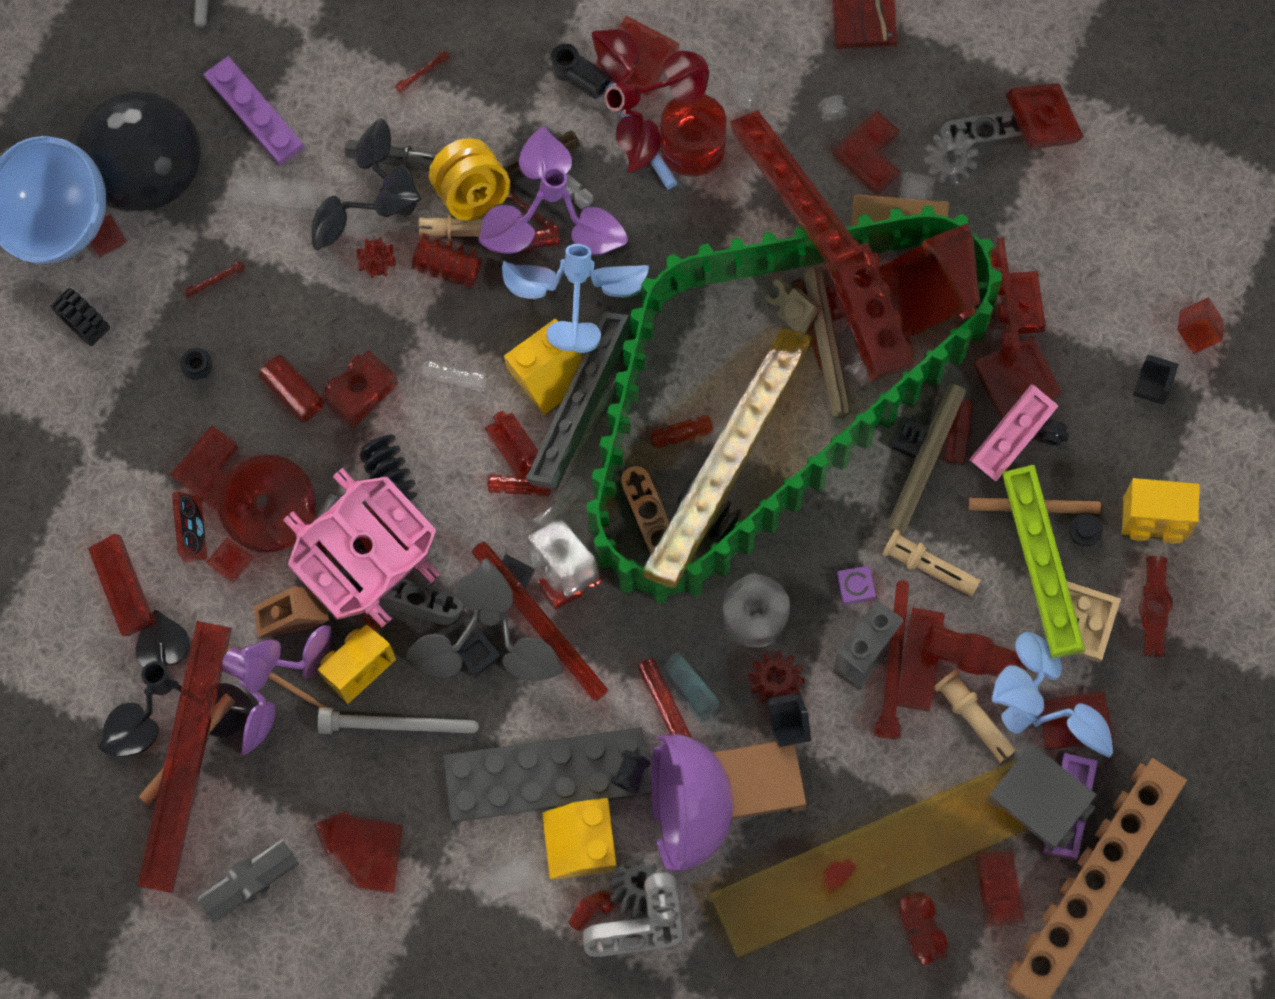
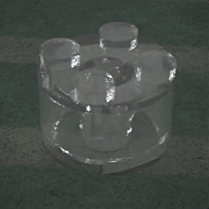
[723,573,790,648]

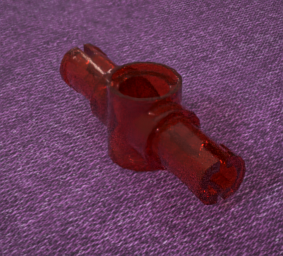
[1138,556,1173,657]

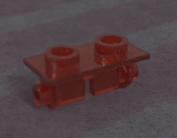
[485,411,539,479]
[897,892,948,966]

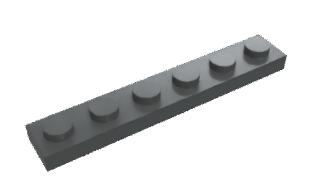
[526,312,631,490]

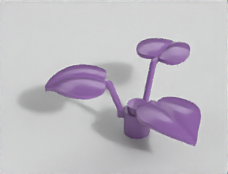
[479,126,628,256]
[222,625,332,755]

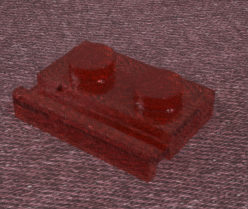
[1040,691,1114,751]

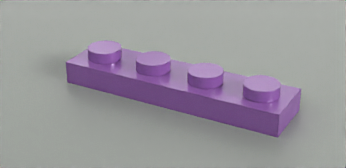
[204,56,304,166]

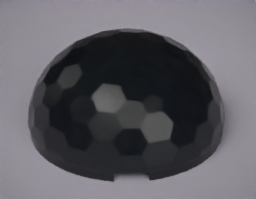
[76,91,200,212]

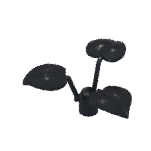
[311,118,421,251]
[99,610,254,757]

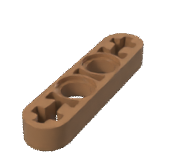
[621,466,687,570]

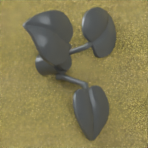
[406,558,563,681]

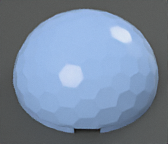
[0,136,106,264]

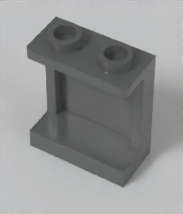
[833,600,903,690]
[986,743,1097,852]

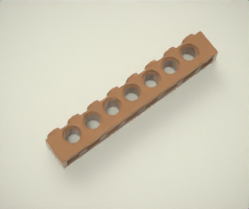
[1005,758,1187,999]

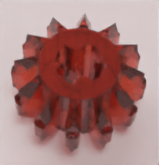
[748,651,805,704]

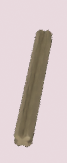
[804,267,851,418]
[887,384,966,534]

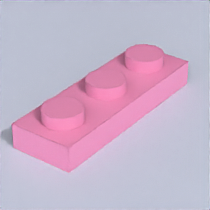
[969,384,1058,481]

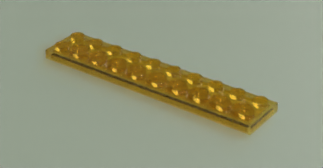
[710,759,1028,959]

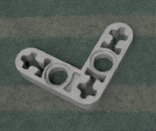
[583,873,683,957]

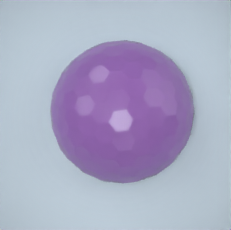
[651,734,733,872]

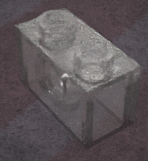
[527,518,599,599]

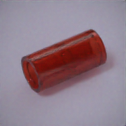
[259,355,325,423]

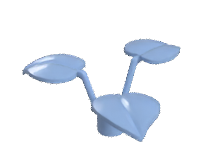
[502,244,649,353]
[992,631,1113,757]

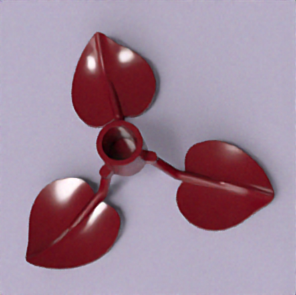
[591,28,709,173]

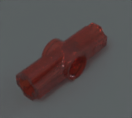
[923,625,1026,678]

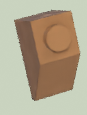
[253,587,329,638]

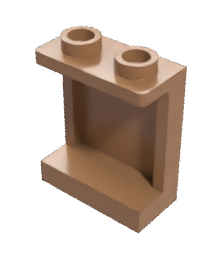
[714,742,806,823]

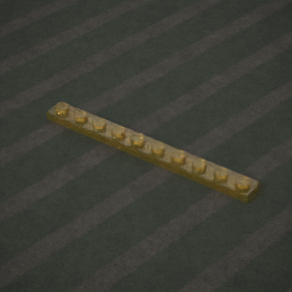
[643,327,812,589]

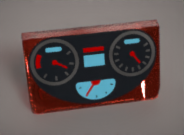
[172,491,208,562]

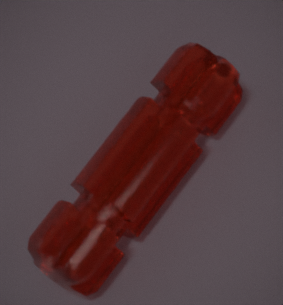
[650,415,713,449]
[487,475,551,496]

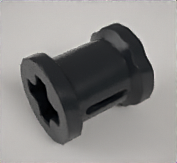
[610,750,651,794]

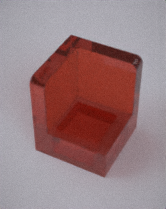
[1177,297,1224,354]

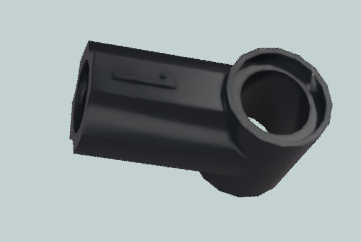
[551,43,611,100]

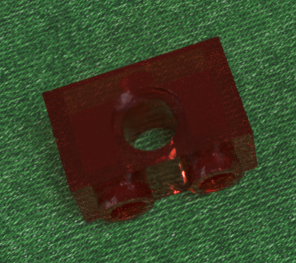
[323,350,399,429]
[975,850,1024,928]

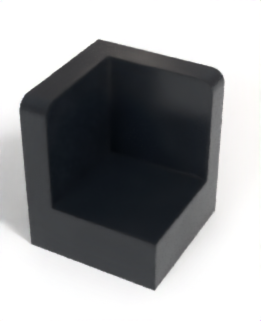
[1133,355,1179,405]
[767,692,812,747]

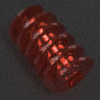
[411,233,482,288]

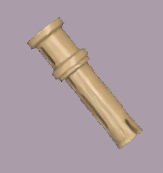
[882,529,981,598]
[934,669,1017,764]

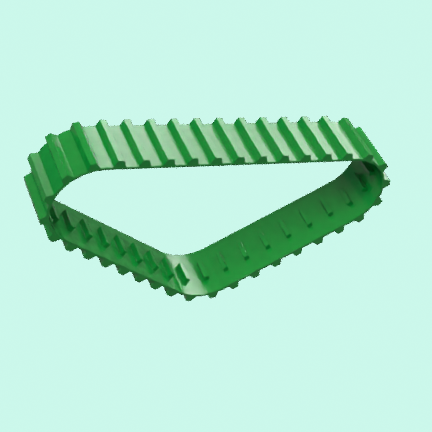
[587,205,1002,604]

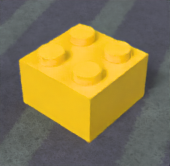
[1122,478,1200,544]

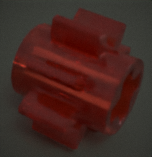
[357,237,396,278]

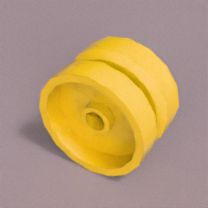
[429,138,510,221]

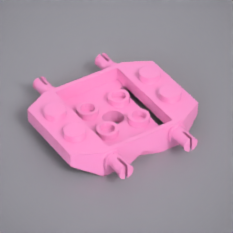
[283,468,441,628]

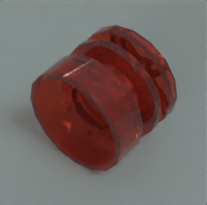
[660,94,727,177]

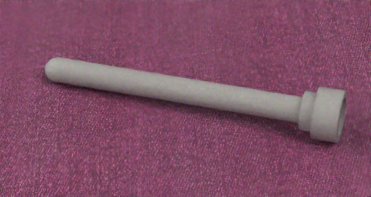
[318,707,479,734]

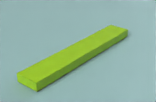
[1002,465,1085,659]

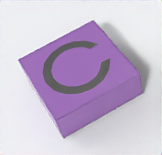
[837,565,876,605]

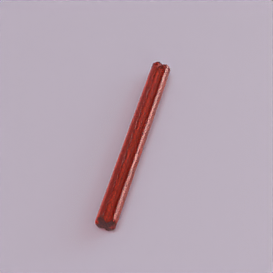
[472,541,608,701]

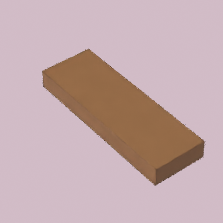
[851,194,949,226]

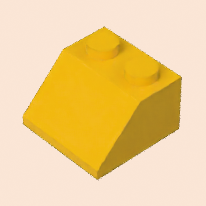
[504,319,583,416]
[317,624,396,704]
[542,798,617,880]

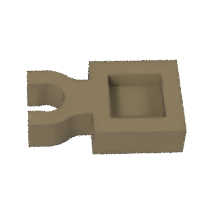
[764,279,821,334]

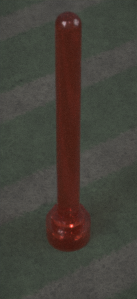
[874,580,909,739]

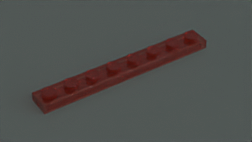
[730,110,864,272]
[137,621,232,893]

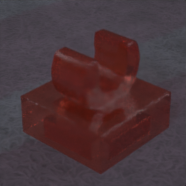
[207,537,254,584]

